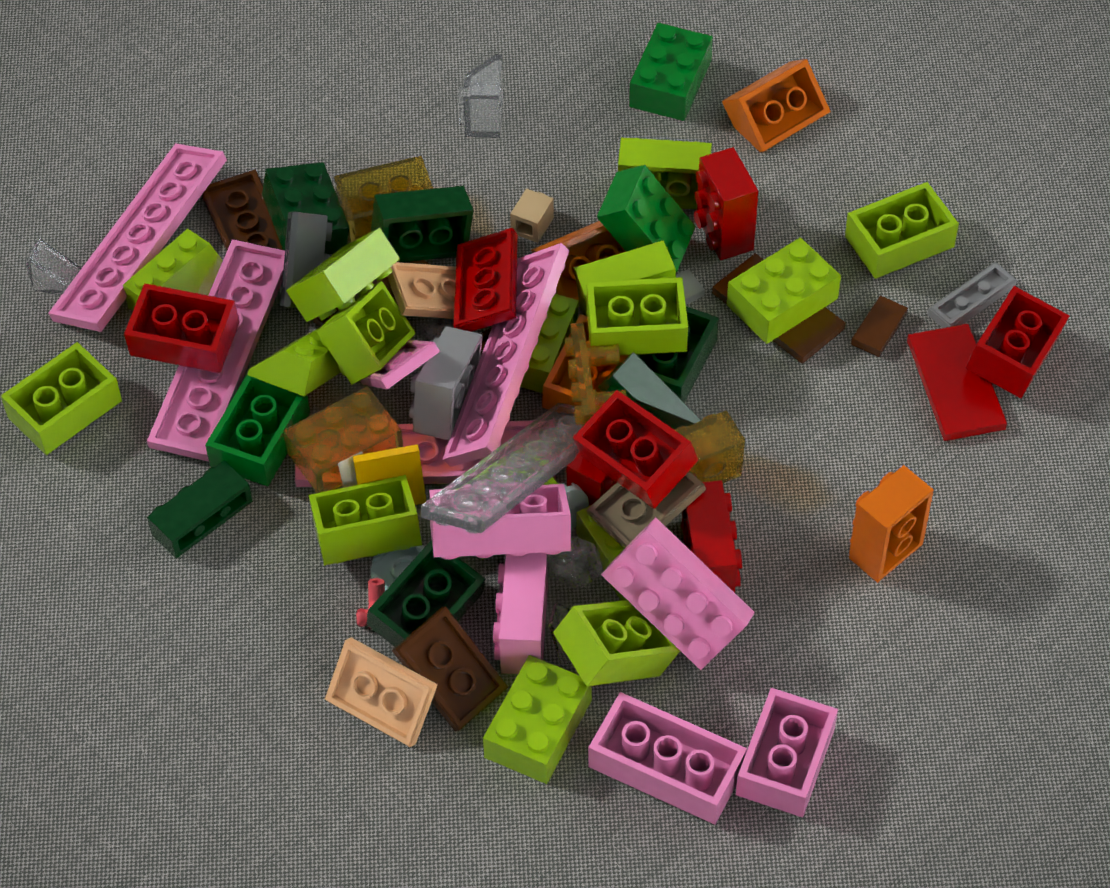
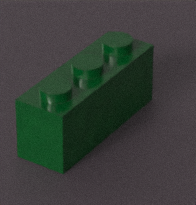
[147,460,253,559]

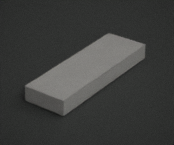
[928,262,1017,328]

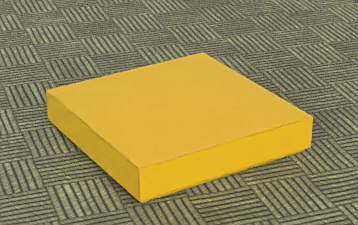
[353,444,427,505]

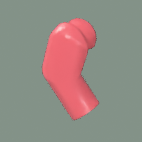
[356,578,385,628]

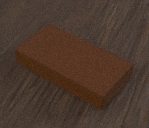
[851,295,908,357]

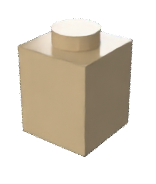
[510,188,554,243]

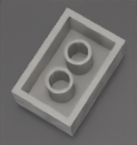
[409,326,482,440]

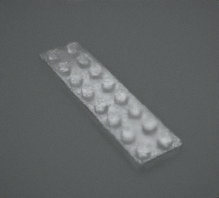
[421,403,597,533]

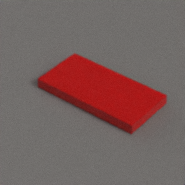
[453,228,518,332]
[907,324,1007,441]

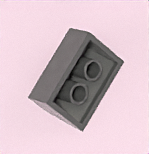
[280,212,332,308]

